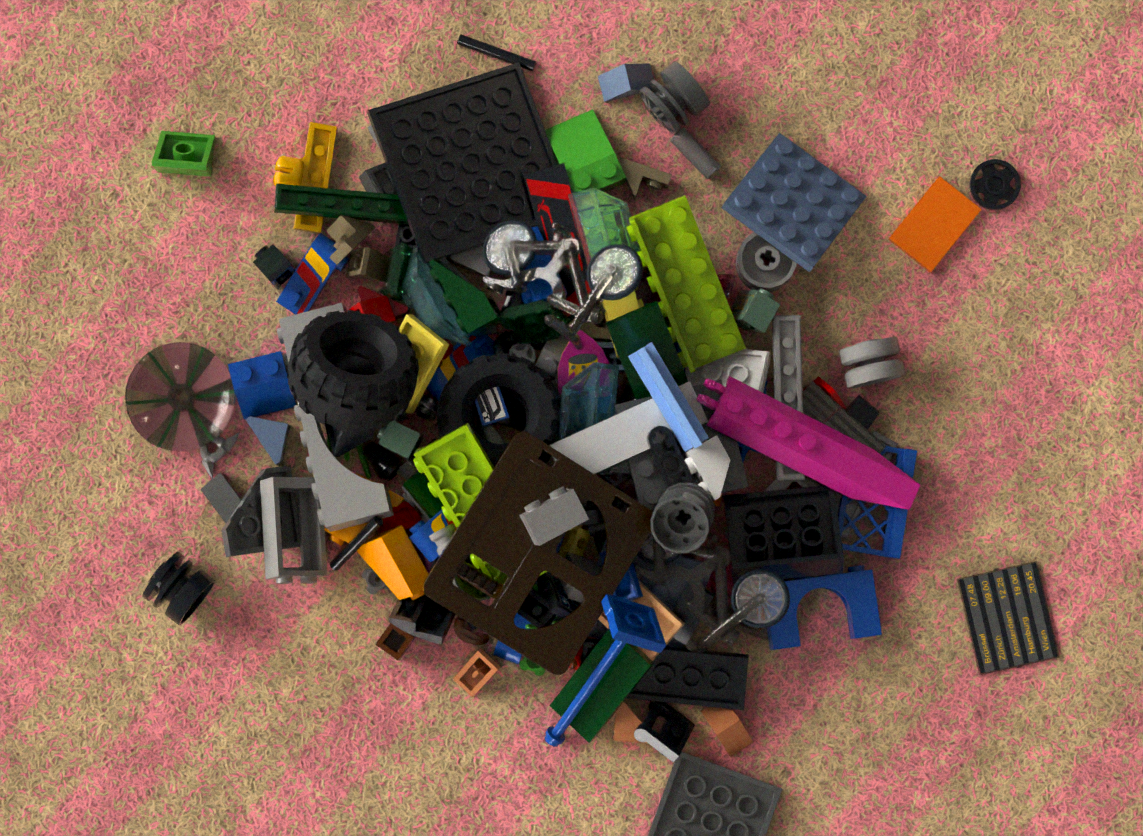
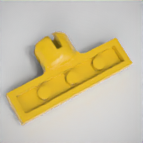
[273,122,337,234]

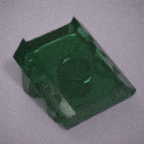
[378,242,414,302]
[498,300,570,345]

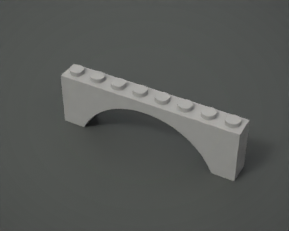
[277,302,394,532]

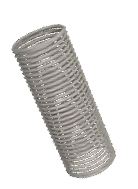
[670,128,721,180]

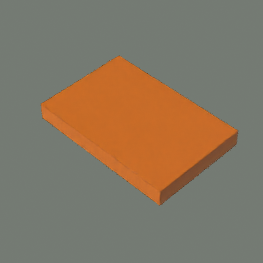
[888,176,982,273]

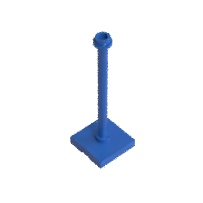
[545,594,666,747]

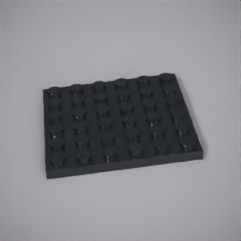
[367,62,558,264]

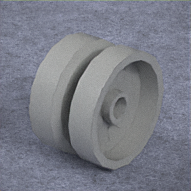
[735,232,797,292]
[839,337,906,389]

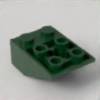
[429,259,506,337]

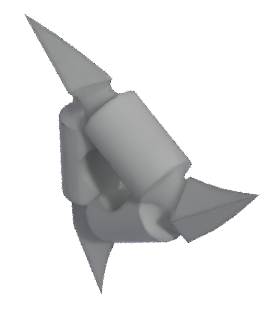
[195,431,240,479]

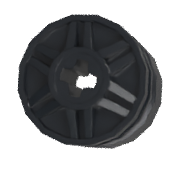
[142,552,216,625]

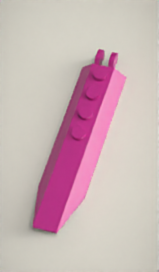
[696,376,921,510]

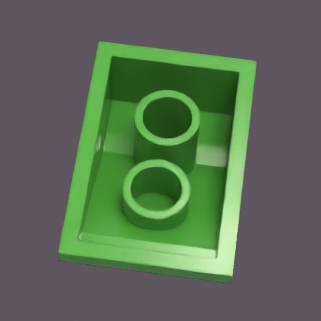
[545,109,626,200]

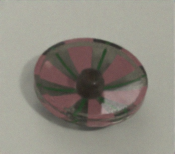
[125,342,236,452]

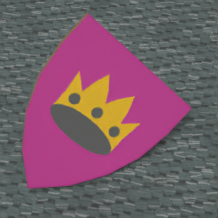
[557,329,613,395]

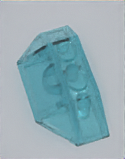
[568,188,640,298]
[402,247,473,347]
[557,362,619,476]

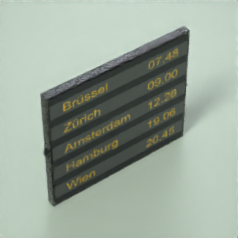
[957,561,1059,675]

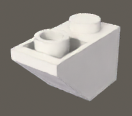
[684,436,730,501]

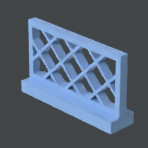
[628,342,709,452]

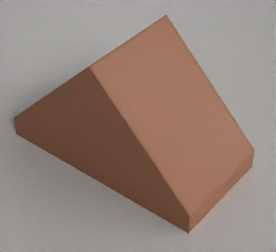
[453,648,502,698]
[613,702,647,743]
[701,707,753,757]

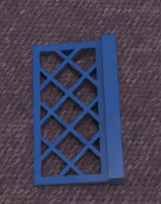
[838,442,917,559]

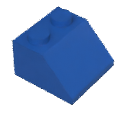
[228,351,297,420]

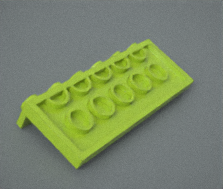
[626,195,746,373]
[413,423,547,584]

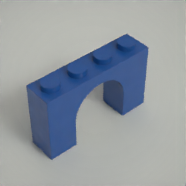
[761,565,882,650]

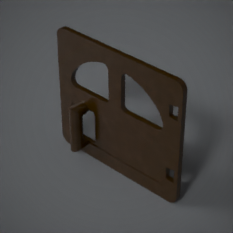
[423,431,653,675]

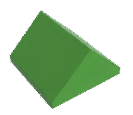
[152,131,215,177]

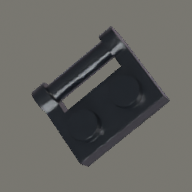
[634,701,695,762]

